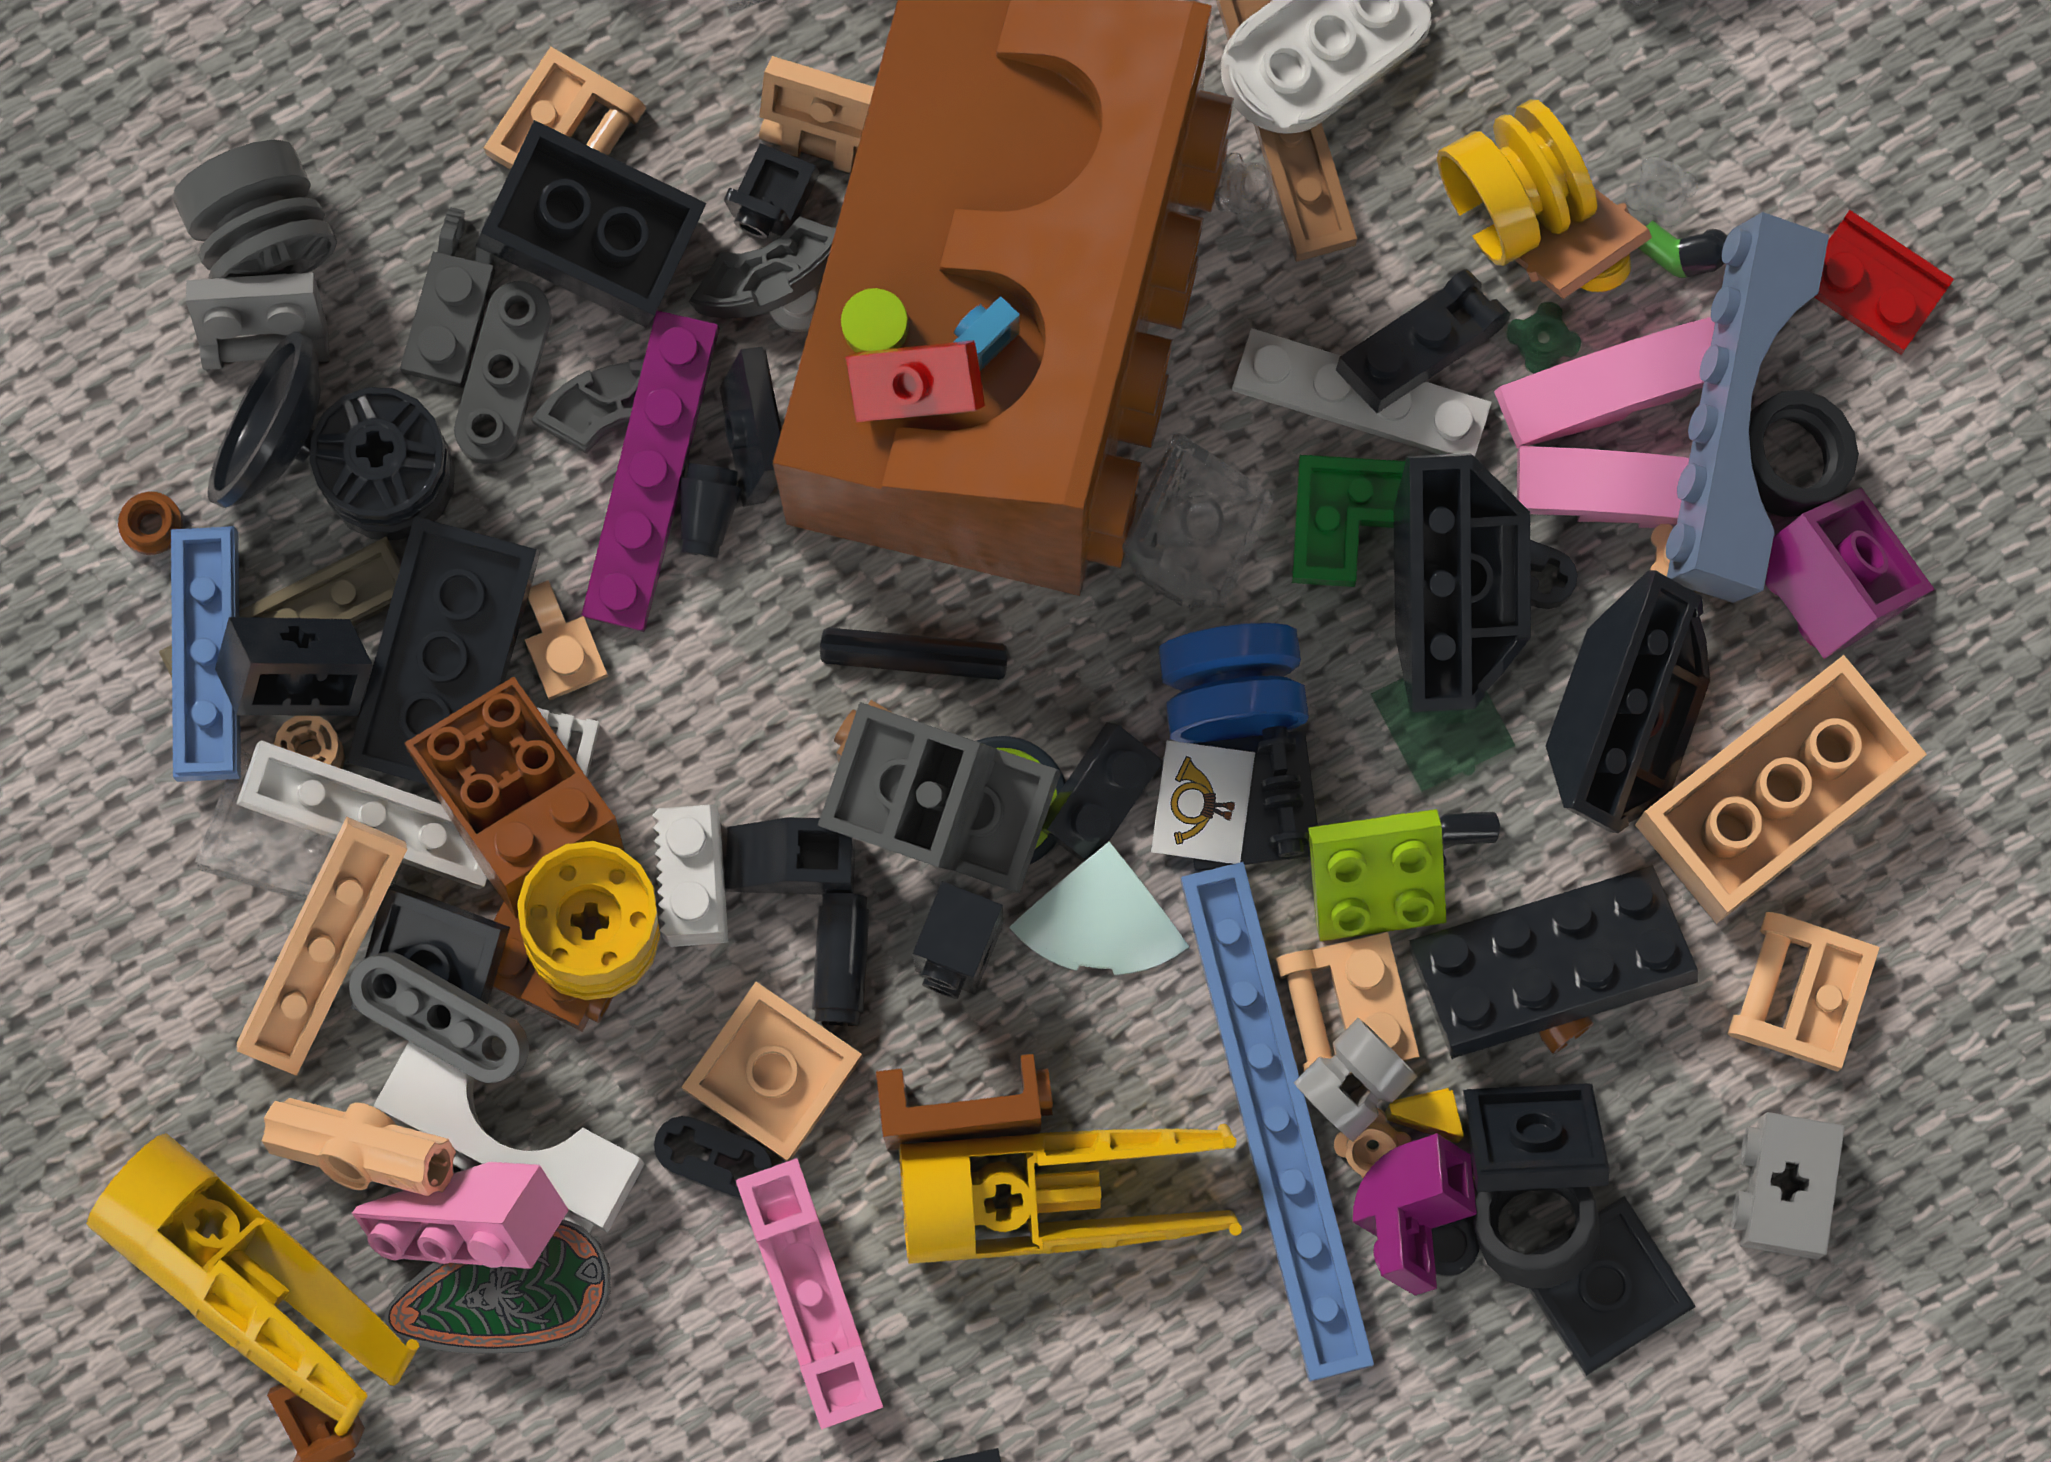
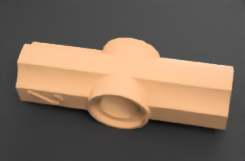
[262,1098,456,1196]

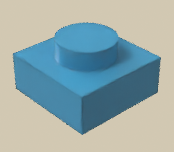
[954,296,1020,371]

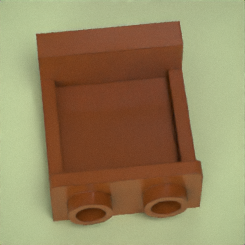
[876,1054,1053,1150]

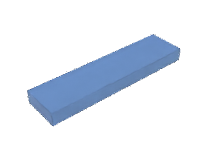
[171,526,241,782]

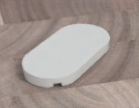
[1221,0,1433,133]

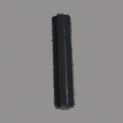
[820,627,1008,680]

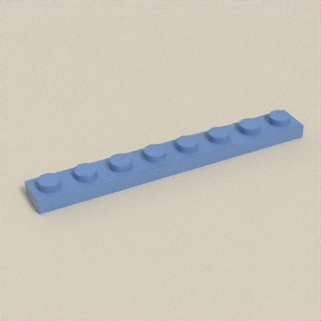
[1180,862,1374,1382]

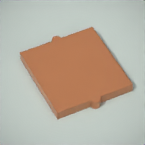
[1515,188,1652,299]

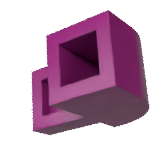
[1353,1133,1476,1296]

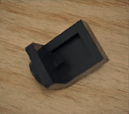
[724,143,820,239]

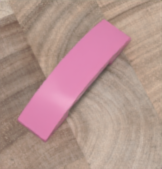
[735,1158,883,1430]

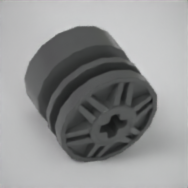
[172,139,338,279]

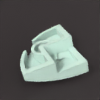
[1009,842,1189,975]

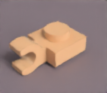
[525,580,608,701]

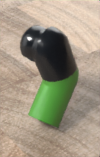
[1638,220,1727,278]

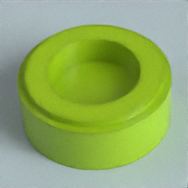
[841,288,909,353]

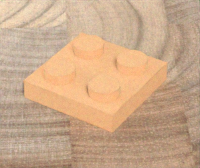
[681,982,863,1162]

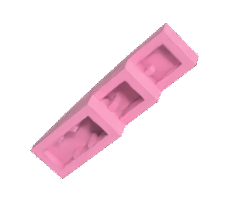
[1494,317,1715,449]
[1517,446,1689,528]

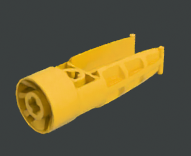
[899,1124,1242,1264]
[86,1133,419,1437]

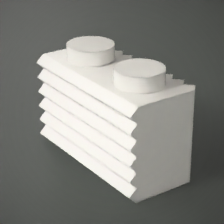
[652,805,729,947]

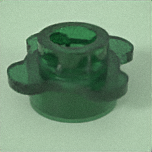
[1506,302,1581,374]

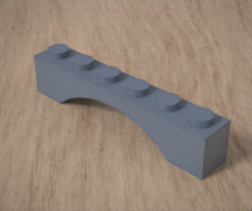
[1666,212,1829,603]

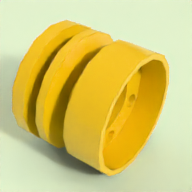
[1437,99,1598,266]
[517,841,660,1000]

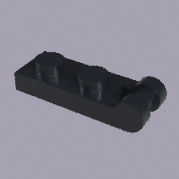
[1336,269,1511,413]

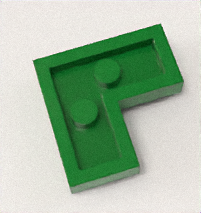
[1292,455,1406,587]

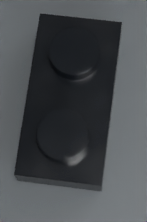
[1041,722,1163,862]

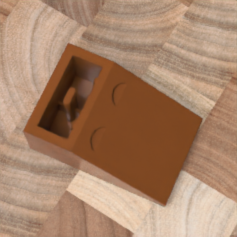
[405,677,625,918]

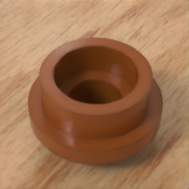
[118,492,183,555]

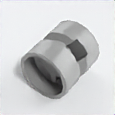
[1293,1017,1418,1142]

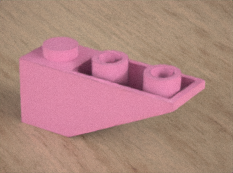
[352,1162,569,1269]

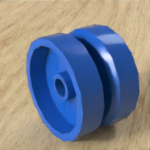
[1158,623,1309,744]

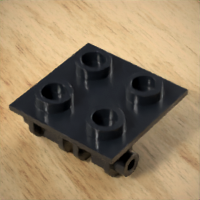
[1193,726,1318,871]

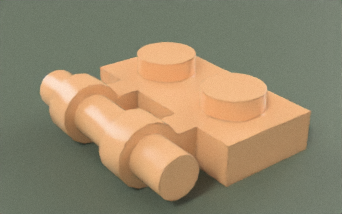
[759,56,874,174]

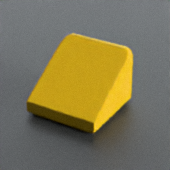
[1385,1088,1463,1143]

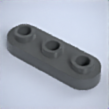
[454,281,552,464]
[349,952,529,1083]

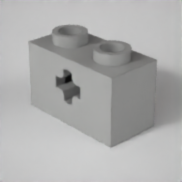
[1731,1112,1845,1260]

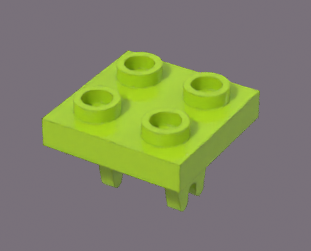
[1309,809,1447,941]

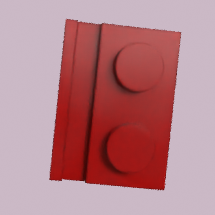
[1814,210,1954,355]

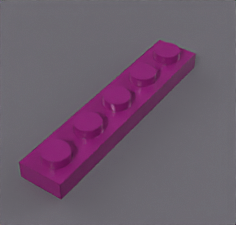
[581,310,720,632]

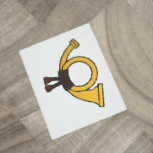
[1151,740,1255,864]

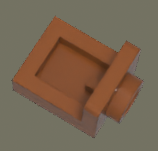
[267,1383,365,1462]

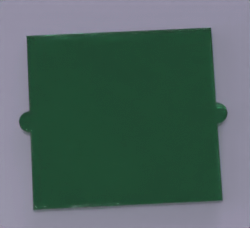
[1371,678,1515,792]

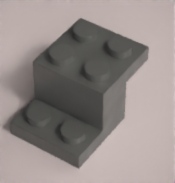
[818,702,1061,893]

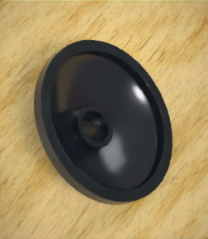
[207,331,321,508]

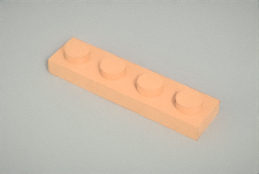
[237,817,407,1076]

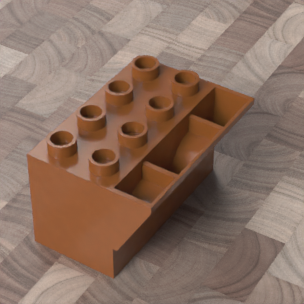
[773,0,1234,596]

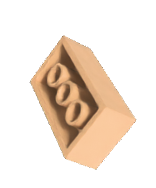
[1635,655,1927,924]

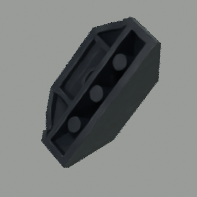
[1393,453,1531,712]
[1545,570,1711,833]

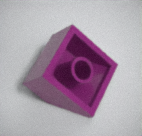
[1765,487,1935,659]

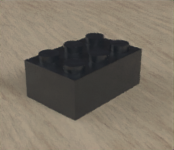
[476,120,707,327]

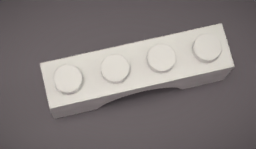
[373,1041,645,1233]

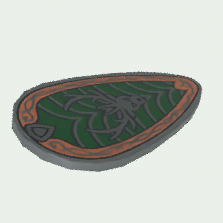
[385,1219,611,1354]

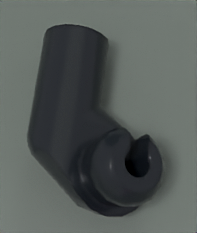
[1439,812,1500,868]

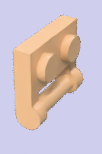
[484,46,646,170]
[1727,912,1880,1072]
[1275,932,1420,1076]

